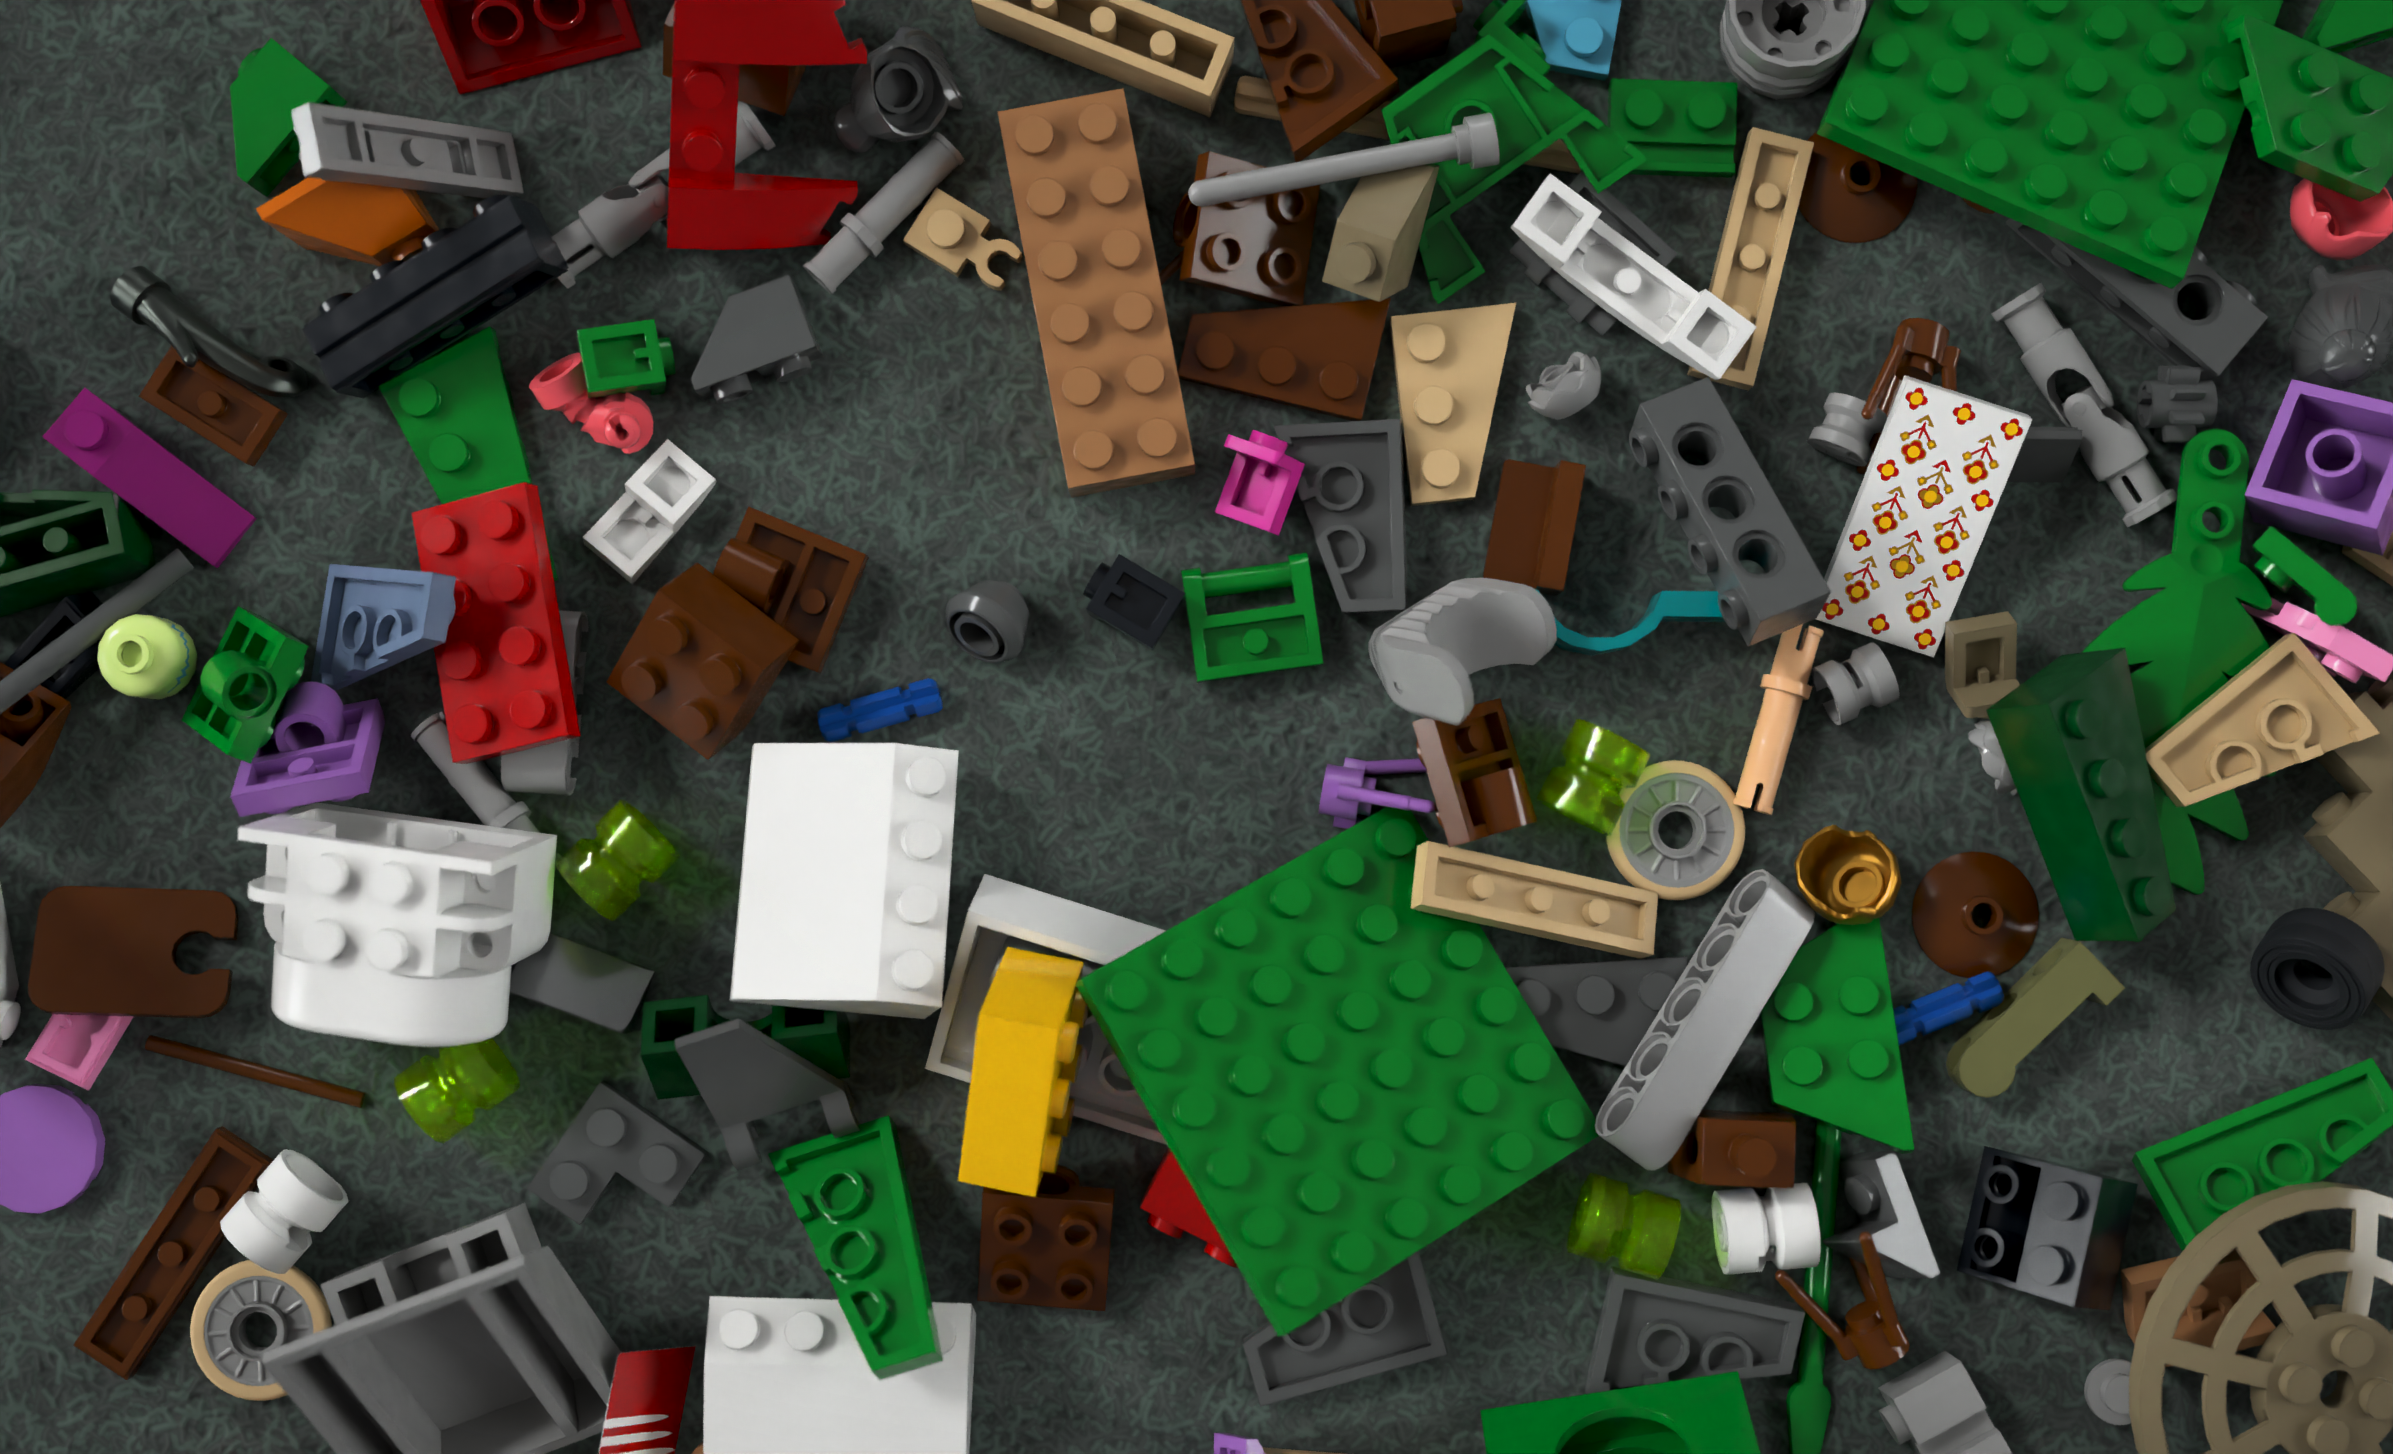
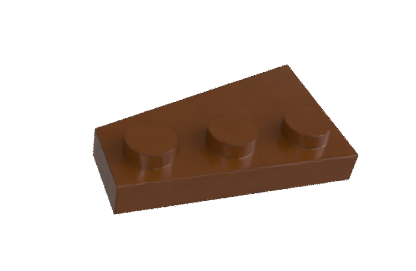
[1240,0,1400,162]
[1178,298,1391,421]

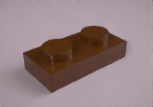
[139,345,288,467]

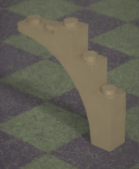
[2303,670,2393,1021]

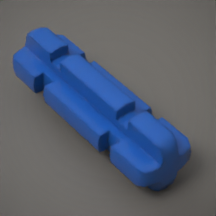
[817,678,943,742]
[1893,971,2005,1045]

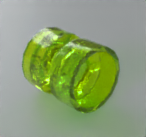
[1536,719,1651,836]
[555,799,680,921]
[394,1038,521,1144]
[1567,1172,1681,1280]

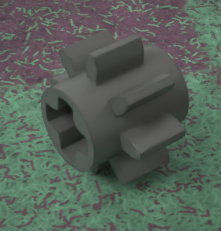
[2137,366,2218,443]

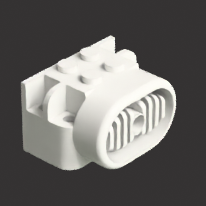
[238,802,557,1047]

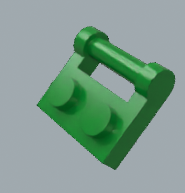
[2252,526,2358,627]
[1181,552,1324,683]

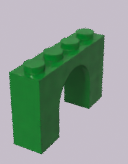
[1480,1371,1760,1454]

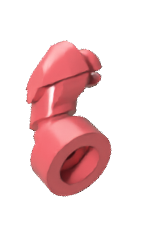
[529,352,654,454]

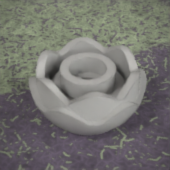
[1526,351,1601,420]
[1968,720,2018,796]

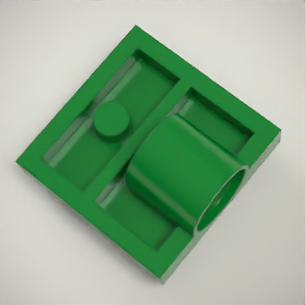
[181,606,309,764]

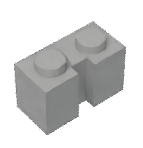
[1878,1351,2012,1454]

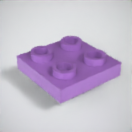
[230,682,385,817]

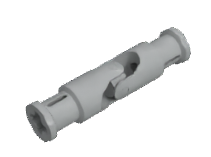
[551,101,776,289]
[1991,282,2177,527]

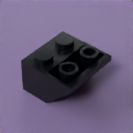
[1957,1146,2138,1311]

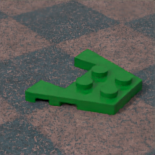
[1381,34,1647,304]

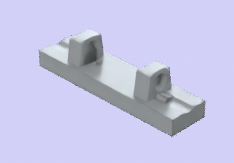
[291,102,524,198]

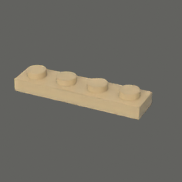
[1687,127,1814,390]
[1411,841,1658,959]

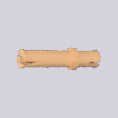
[1732,624,1824,815]

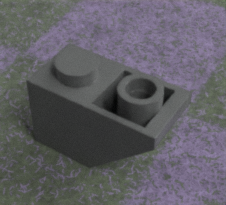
[691,275,823,404]

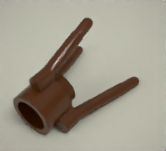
[1857,318,1961,475]
[1775,1231,1910,1369]

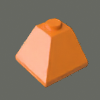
[256,177,439,266]

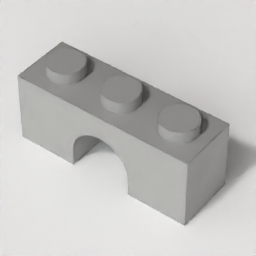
[320,1202,542,1325]

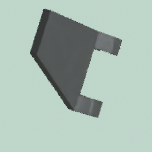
[675,1019,860,1171]

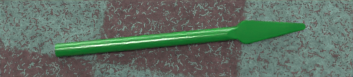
[1786,1120,1842,1454]

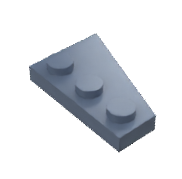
[311,564,456,691]

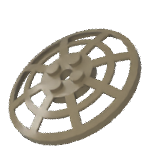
[2129,1181,2393,1454]

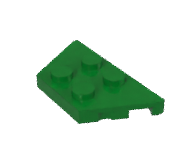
[2226,14,2393,202]
[1760,918,1915,1154]

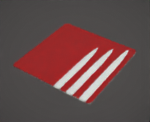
[598,1346,696,1454]

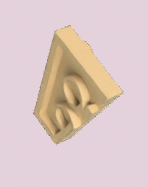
[2145,633,2380,807]

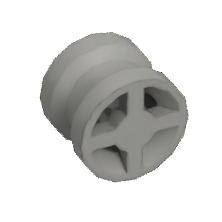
[1808,393,1888,466]

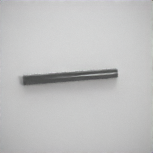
[0,548,194,714]

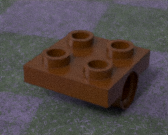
[1173,151,1320,306]
[713,506,869,674]
[1412,698,1537,847]
[977,1165,1115,1311]

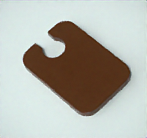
[28,886,239,1018]

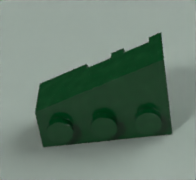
[0,490,155,617]

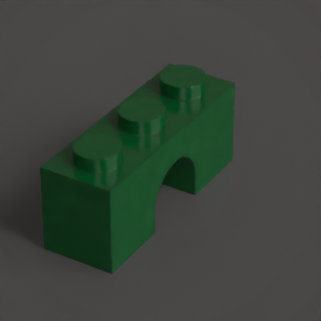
[640,995,850,1100]

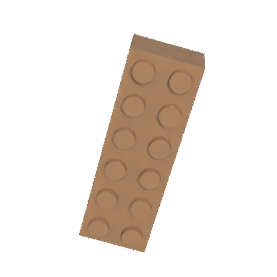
[998,88,1195,498]

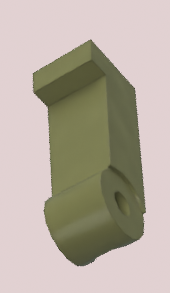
[1946,938,2125,1098]

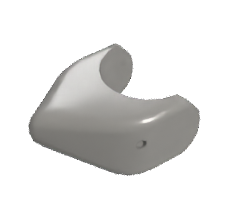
[1368,577,1557,726]

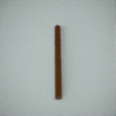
[145,1035,366,1108]

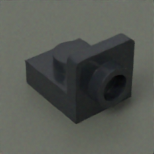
[1083,554,1186,651]

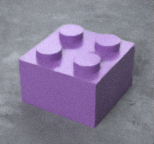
[2245,379,2393,556]

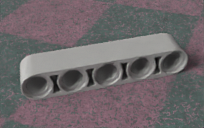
[1595,869,1815,1171]

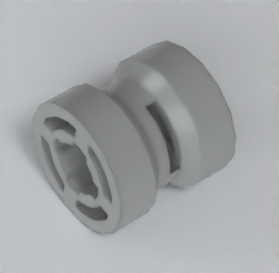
[1811,642,1900,725]

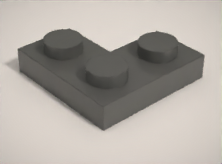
[527,1081,709,1225]

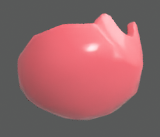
[2290,178,2393,260]

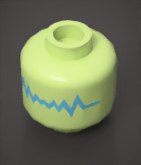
[97,614,197,699]

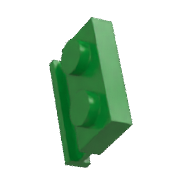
[1608,78,1737,178]

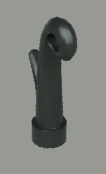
[110,266,309,398]

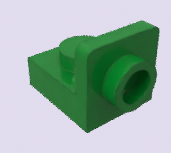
[1473,0,1551,77]
[577,319,675,398]

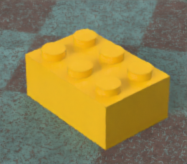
[958,947,1089,1197]

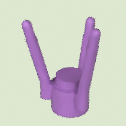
[1318,757,1435,829]

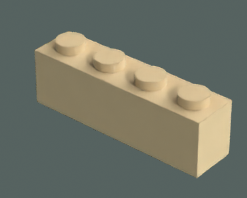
[972,0,1235,117]

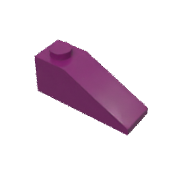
[42,387,257,568]

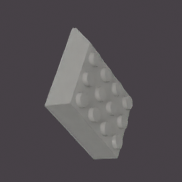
[262,1245,621,1454]

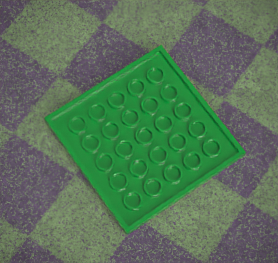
[1816,0,2283,289]
[1075,807,1599,1337]

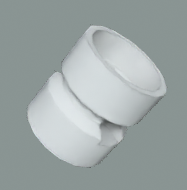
[220,1149,349,1274]
[1711,1183,1821,1275]

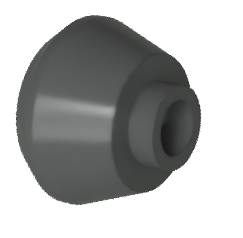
[946,580,1029,663]

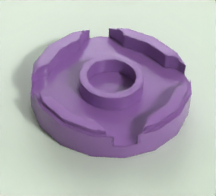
[0,1084,105,1214]

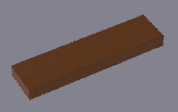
[74,1126,274,1380]

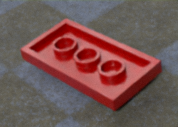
[411,482,581,764]

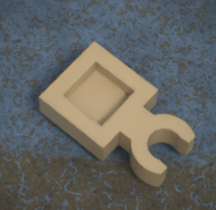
[903,187,1022,291]

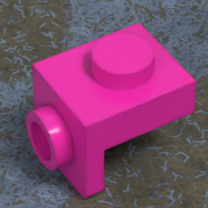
[1215,430,1305,536]

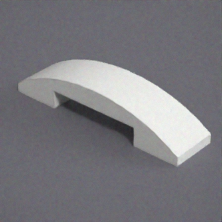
[1510,173,1756,380]

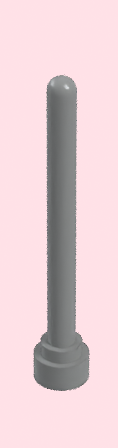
[1188,112,1499,207]

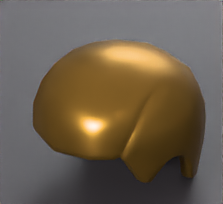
[1794,825,1902,925]

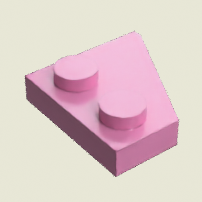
[2241,597,2393,684]

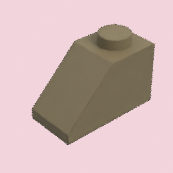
[1322,164,1439,302]

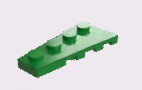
[378,326,558,581]
[2132,1058,2393,1251]
[768,1115,943,1380]

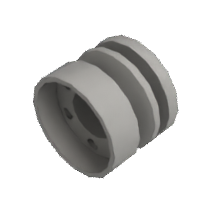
[1719,0,1866,99]

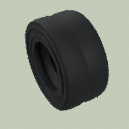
[2250,908,2385,1030]

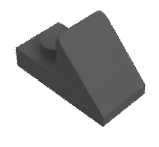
[1823,1151,1941,1279]

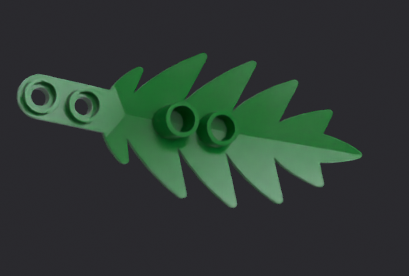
[2081,429,2277,942]

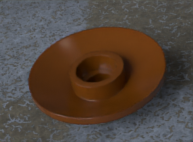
[1798,131,1917,243]
[1912,852,2039,978]

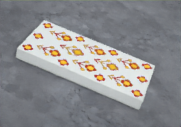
[1816,375,2033,658]

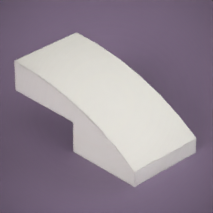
[583,439,716,584]

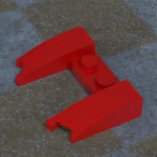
[667,0,867,250]

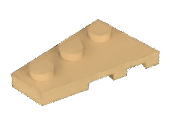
[1389,303,1516,506]

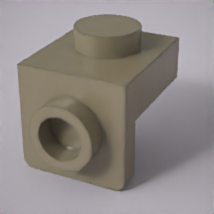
[1945,611,2020,719]

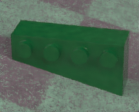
[1986,648,2176,941]

